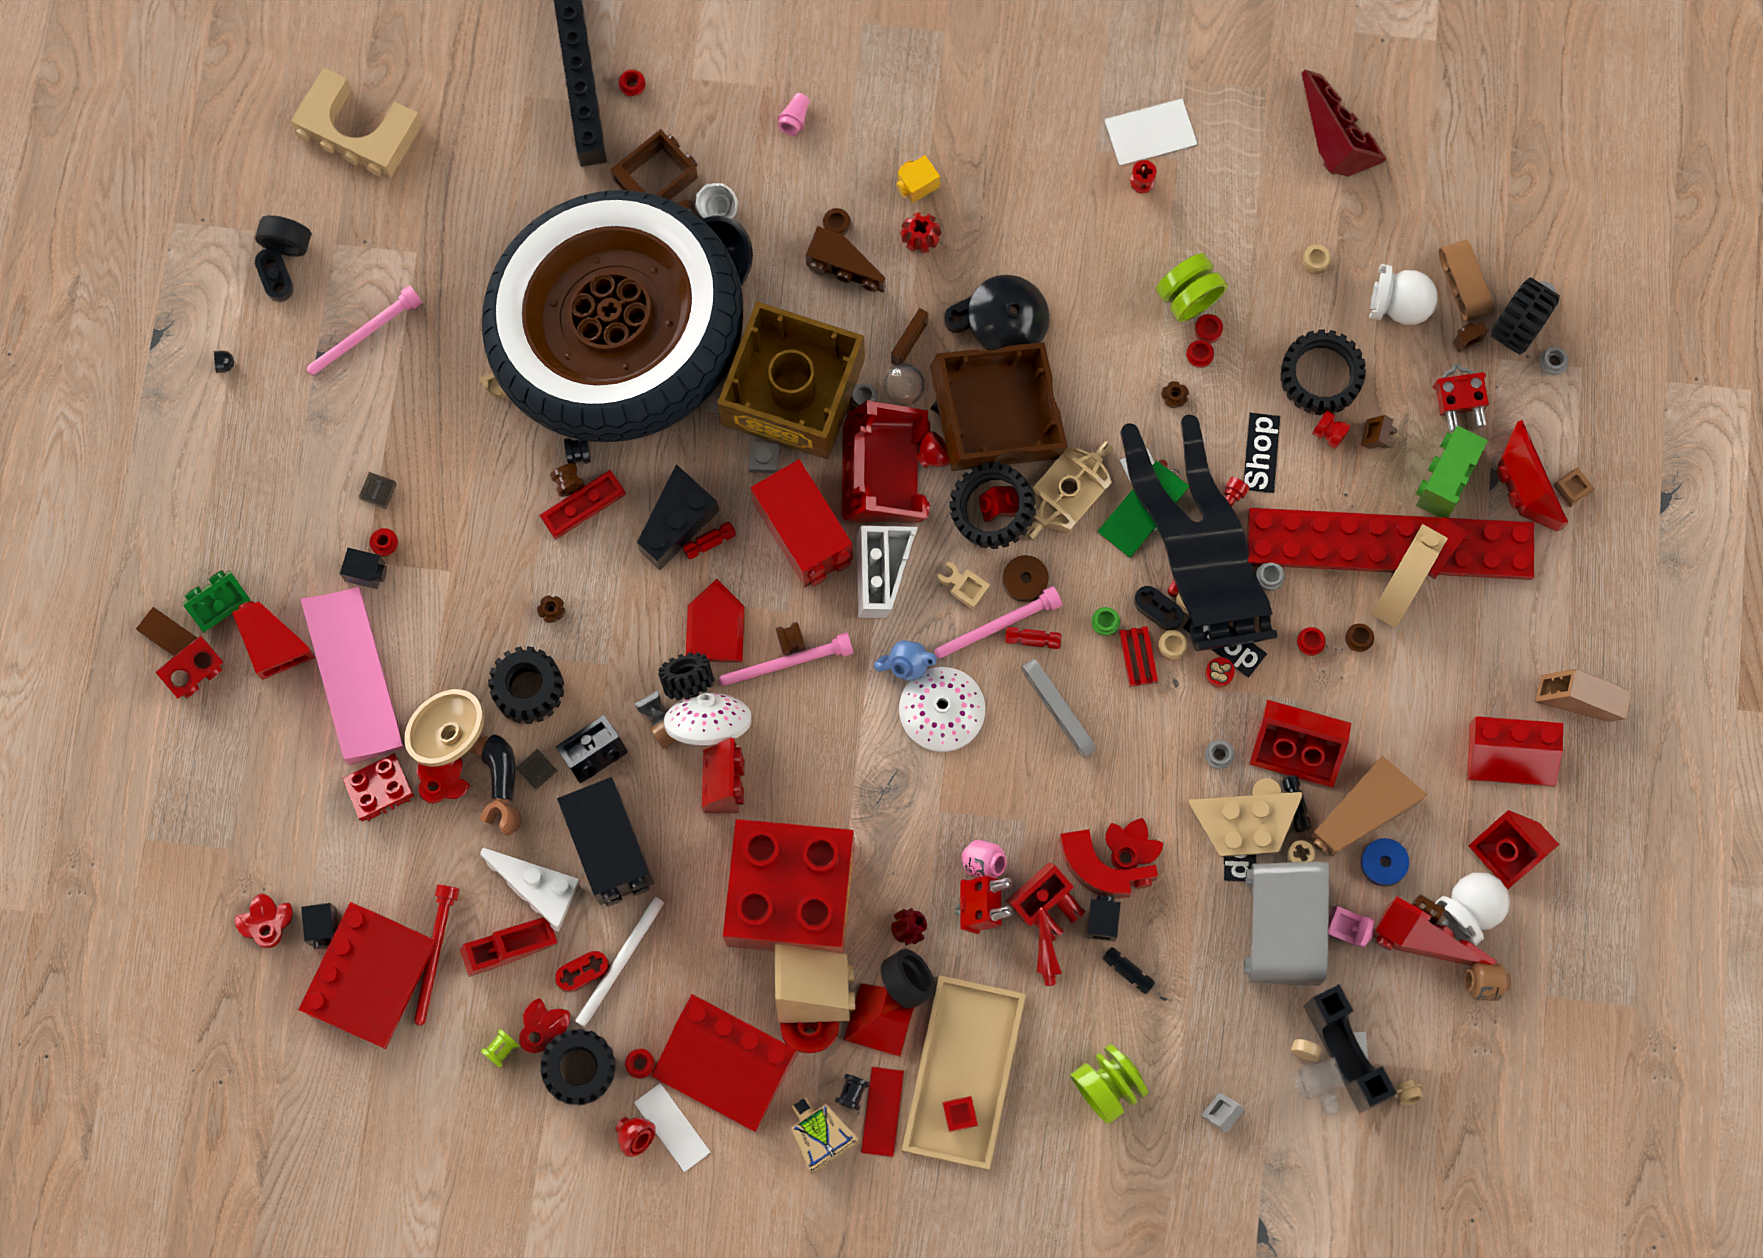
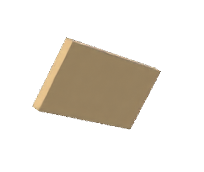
[901,975,1026,1171]

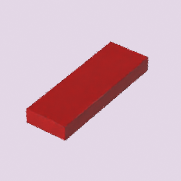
[539,470,627,540]

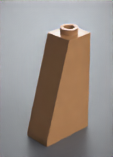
[1310,756,1427,857]

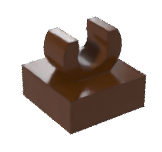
[1361,415,1398,449]

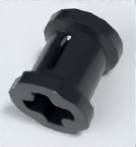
[835,1073,870,1111]

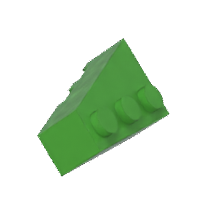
[1415,425,1488,518]

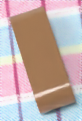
[1438,240,1494,321]

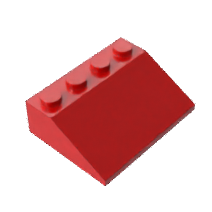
[298,902,437,1049]
[651,994,798,1132]

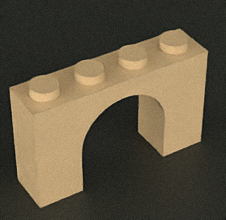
[291,67,423,178]

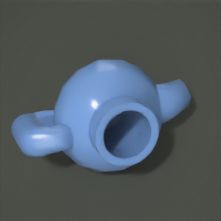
[874,640,937,681]

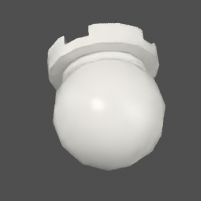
[1369,264,1438,325]
[1434,873,1510,946]

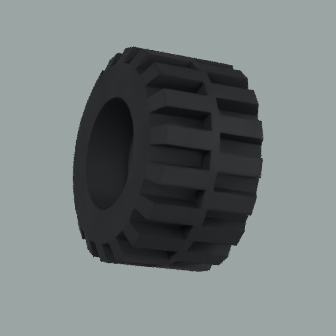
[1491,277,1560,355]
[488,646,564,724]
[540,1028,616,1106]

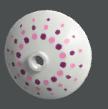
[899,667,985,752]
[664,692,751,745]

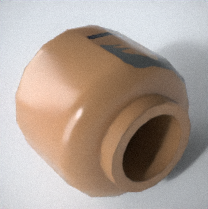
[1464,963,1511,1001]

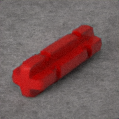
[682,522,736,559]
[1005,627,1062,649]

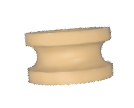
[1287,840,1315,862]

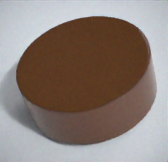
[823,208,850,235]

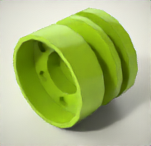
[1070,1043,1149,1125]

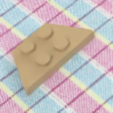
[1189,792,1302,857]

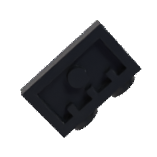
[555,715,628,783]

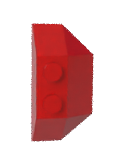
[1497,420,1568,531]

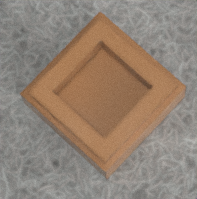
[1553,467,1595,507]

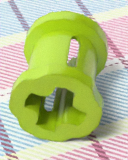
[480,1029,520,1068]

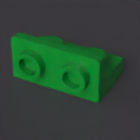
[182,570,251,633]

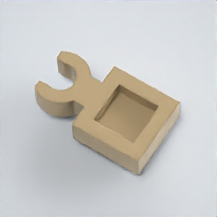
[937,562,990,610]

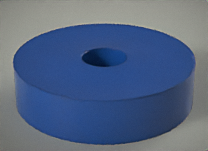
[1361,838,1409,886]

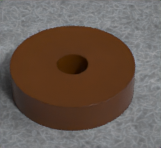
[1003,555,1049,602]

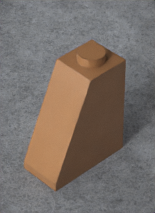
[1535,669,1632,722]

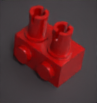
[1005,862,1086,942]

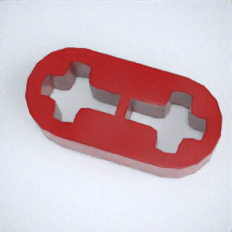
[555,951,609,993]

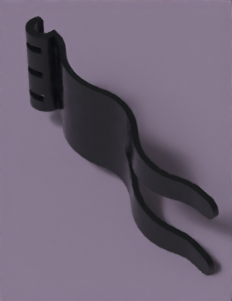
[1120,414,1278,651]

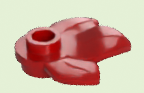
[416,757,470,804]
[1105,818,1163,870]
[235,893,293,948]
[519,998,571,1054]

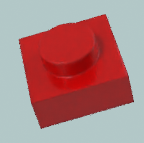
[942,1096,978,1132]

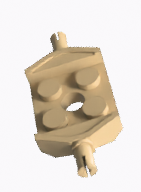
[1025,441,1114,541]

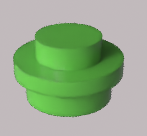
[1091,607,1120,636]

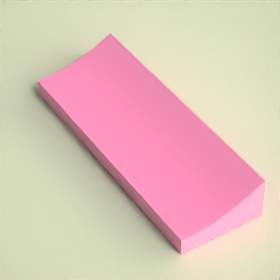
[300,587,404,765]

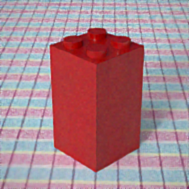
[750,459,854,587]

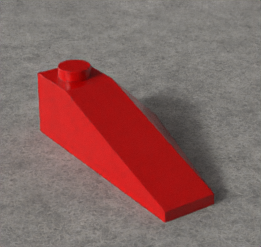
[1373,896,1497,966]

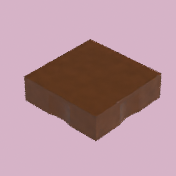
[930,342,1068,471]

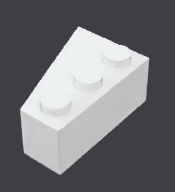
[856,526,918,618]

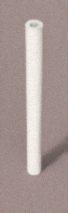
[575,897,665,1028]

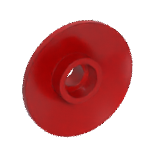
[780,1021,839,1054]

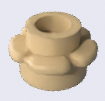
[1395,1080,1424,1106]

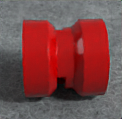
[1312,411,1351,449]

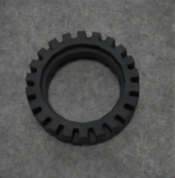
[1280,329,1366,415]
[949,462,1036,549]

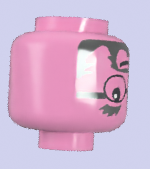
[962,840,1007,878]

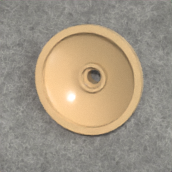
[405,689,484,766]

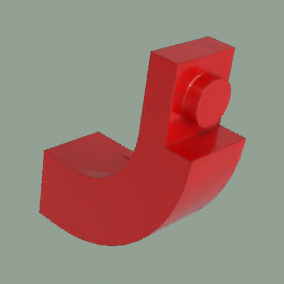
[1059,829,1158,898]

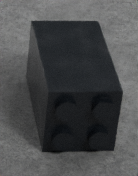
[557,777,655,906]

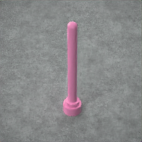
[307,285,423,375]
[934,586,1063,658]
[718,632,854,686]

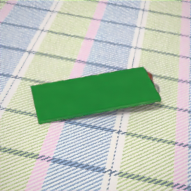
[1097,459,1190,558]

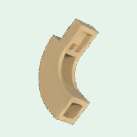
[1371,524,1448,628]

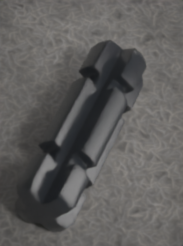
[1282,775,1312,832]
[1103,947,1155,994]

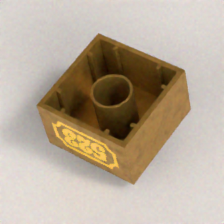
[717,301,865,460]

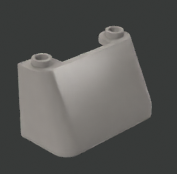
[1244,862,1329,986]

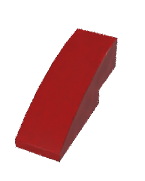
[460,917,558,977]

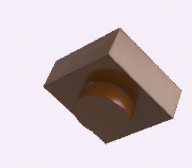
[1453,321,1488,352]

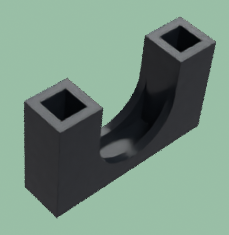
[1303,984,1397,1114]

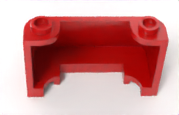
[842,400,931,522]

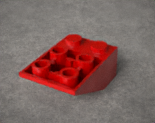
[702,738,745,813]

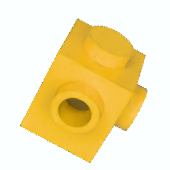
[896,155,940,204]

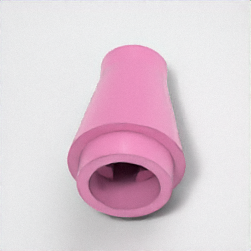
[778,93,810,135]

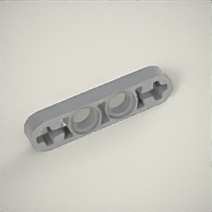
[1021,658,1096,758]

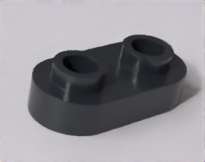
[255,248,294,302]

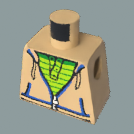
[791,1097,859,1174]

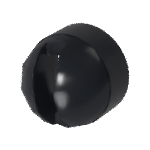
[214,350,234,373]

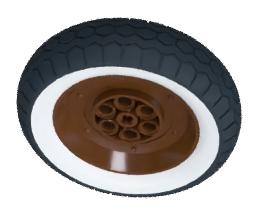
[482,190,744,442]

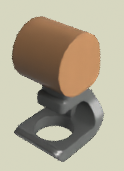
[635,691,677,749]

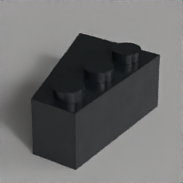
[637,464,719,570]

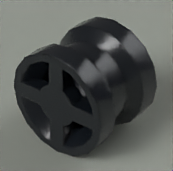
[564,438,591,464]

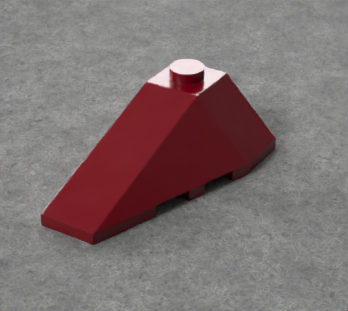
[1301,70,1387,177]

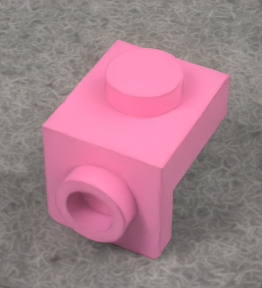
[1328,905,1375,947]

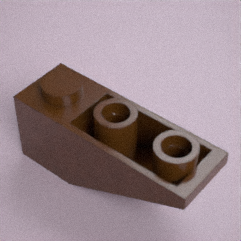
[805,226,886,293]

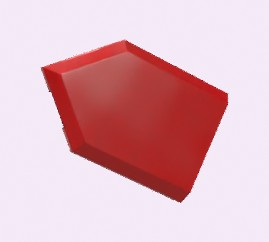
[685,579,745,663]

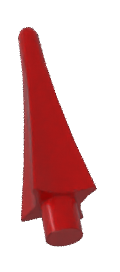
[1036,907,1062,986]

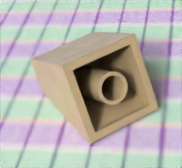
[775,944,855,1023]

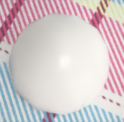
[695,183,738,219]

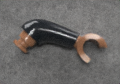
[469,734,521,836]

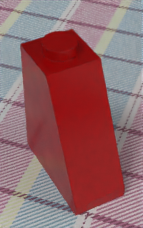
[232,601,315,680]

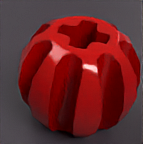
[900,212,942,254]

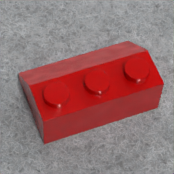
[1249,700,1352,788]
[1467,716,1564,787]

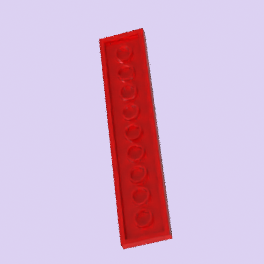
[1247,508,1534,580]

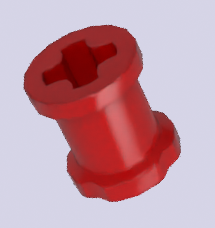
[1130,160,1157,194]

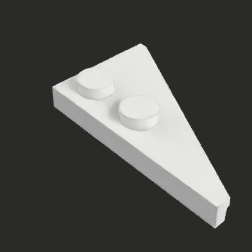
[480,848,579,932]

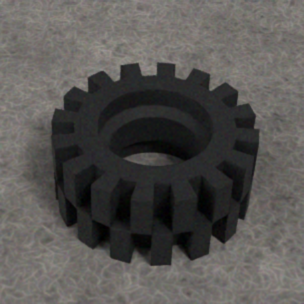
[658,652,714,700]

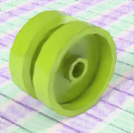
[1155,253,1228,323]

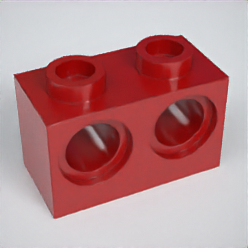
[155,635,224,699]

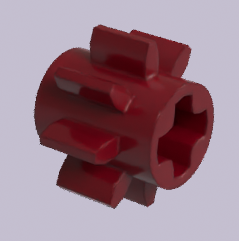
[891,908,927,946]

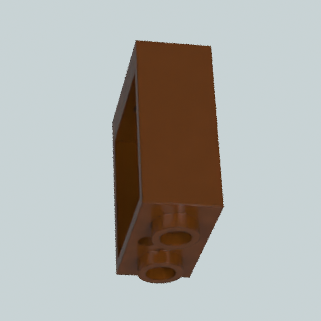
[610,129,698,200]

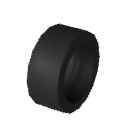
[255,215,312,257]
[881,949,935,1009]

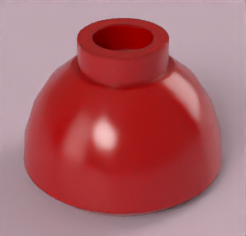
[916,431,950,468]
[615,1117,656,1157]

